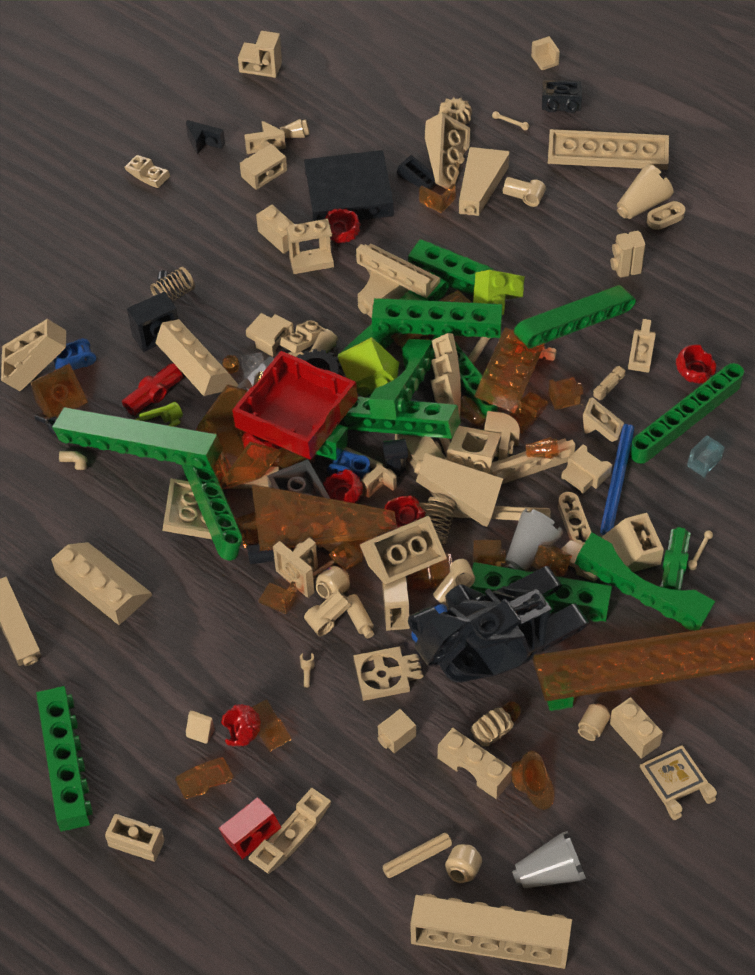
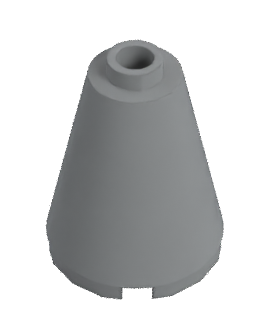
[505,508,563,571]
[512,831,586,889]

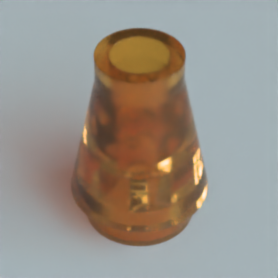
[460,396,486,427]
[526,437,559,459]

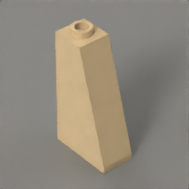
[459,147,509,216]
[414,453,503,527]
[382,576,410,631]
[0,577,41,666]

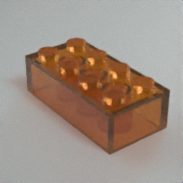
[474,327,545,414]

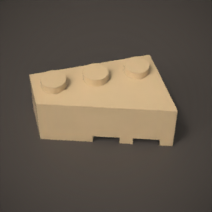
[1,319,66,391]

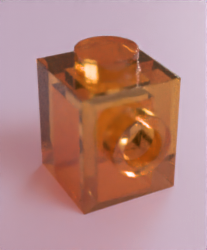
[531,544,572,576]

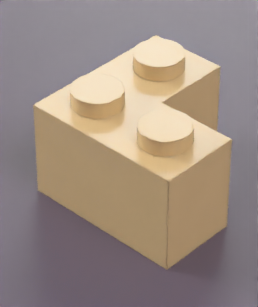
[238,31,282,78]

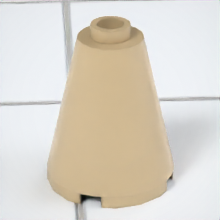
[617,164,674,219]

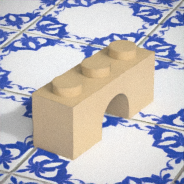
[438,728,512,799]

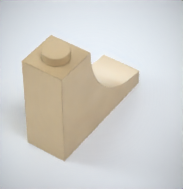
[358,244,409,318]

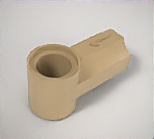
[503,177,546,207]
[433,559,475,606]
[304,589,352,636]

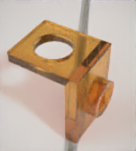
[419,184,456,213]
[259,581,297,614]

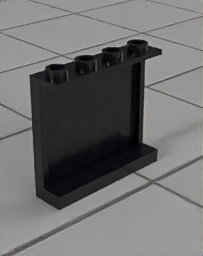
[304,150,394,221]

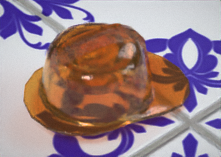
[511,751,554,810]

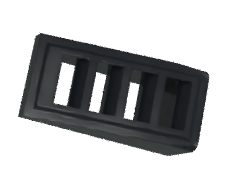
[396,155,437,192]

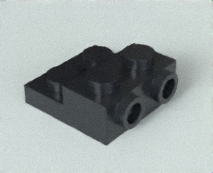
[542,80,582,113]

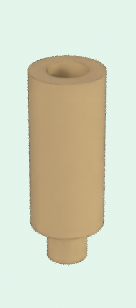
[347,594,374,639]

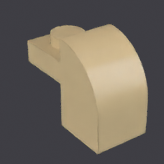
[484,411,520,460]

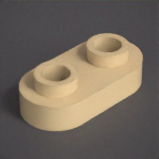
[647,201,685,230]

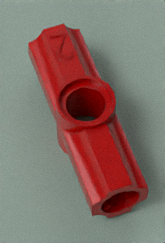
[122,363,183,415]

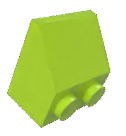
[338,337,399,397]

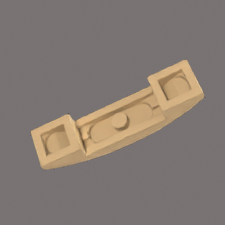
[249,788,331,874]

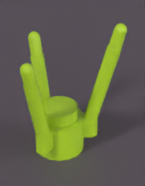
[135,402,183,427]

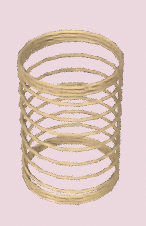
[150,267,195,302]
[425,497,456,544]

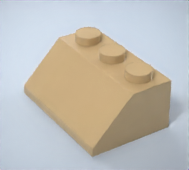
[360,516,447,585]

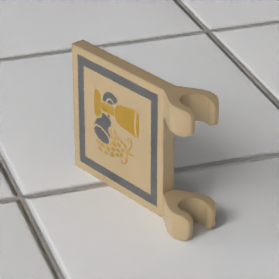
[640,745,717,820]

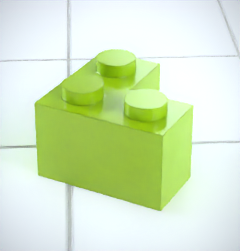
[473,270,525,315]

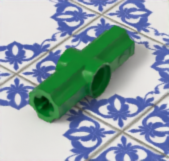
[661,527,691,590]

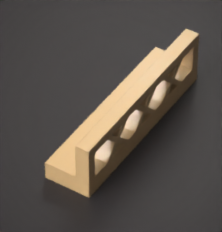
[356,243,440,298]
[490,438,575,484]

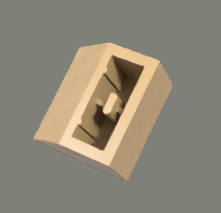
[602,513,664,572]

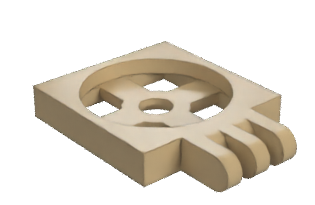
[353,646,424,701]

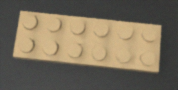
[548,129,669,170]

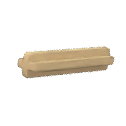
[383,833,452,878]

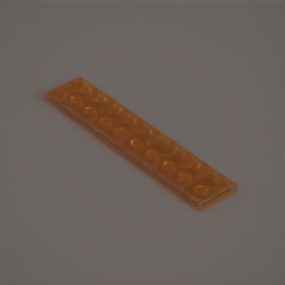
[533,622,755,701]

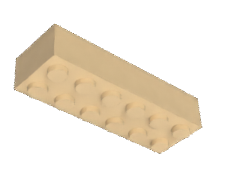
[411,894,572,969]

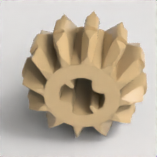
[439,96,472,125]
[471,708,514,746]

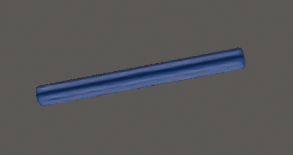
[600,424,634,535]

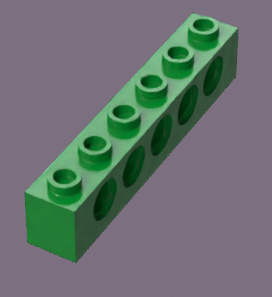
[372,298,502,338]
[338,397,461,439]
[470,562,612,622]
[36,686,93,832]

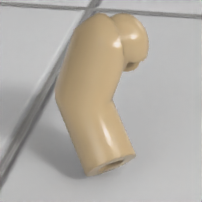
[59,451,88,470]

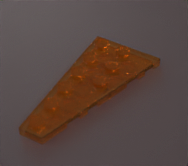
[252,484,397,551]

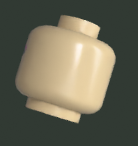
[316,566,350,599]
[445,844,482,883]

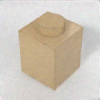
[378,709,416,753]

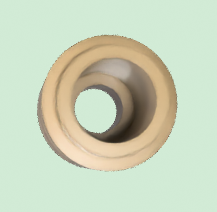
[578,703,611,741]

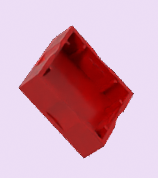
[232,351,358,460]

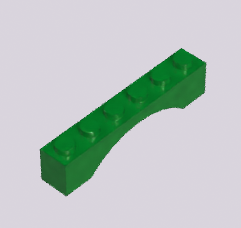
[369,339,436,420]
[574,532,715,633]

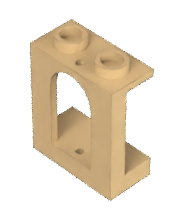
[287,219,334,274]
[447,426,501,474]

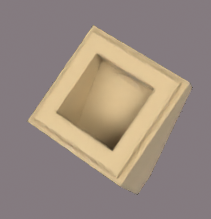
[186,711,215,744]

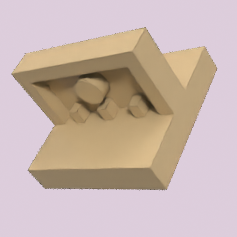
[273,538,318,598]

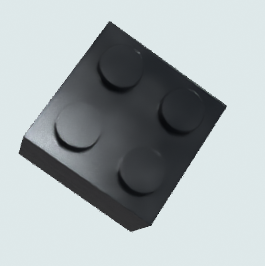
[127,291,178,352]

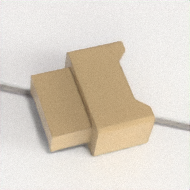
[246,313,294,357]
[561,444,612,494]

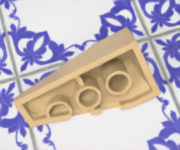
[425,112,470,191]

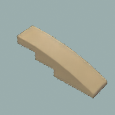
[431,333,461,416]

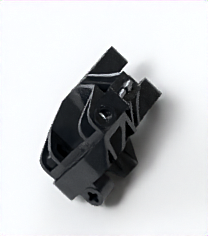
[408,566,590,683]

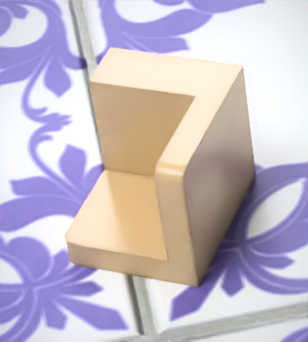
[531,36,560,70]

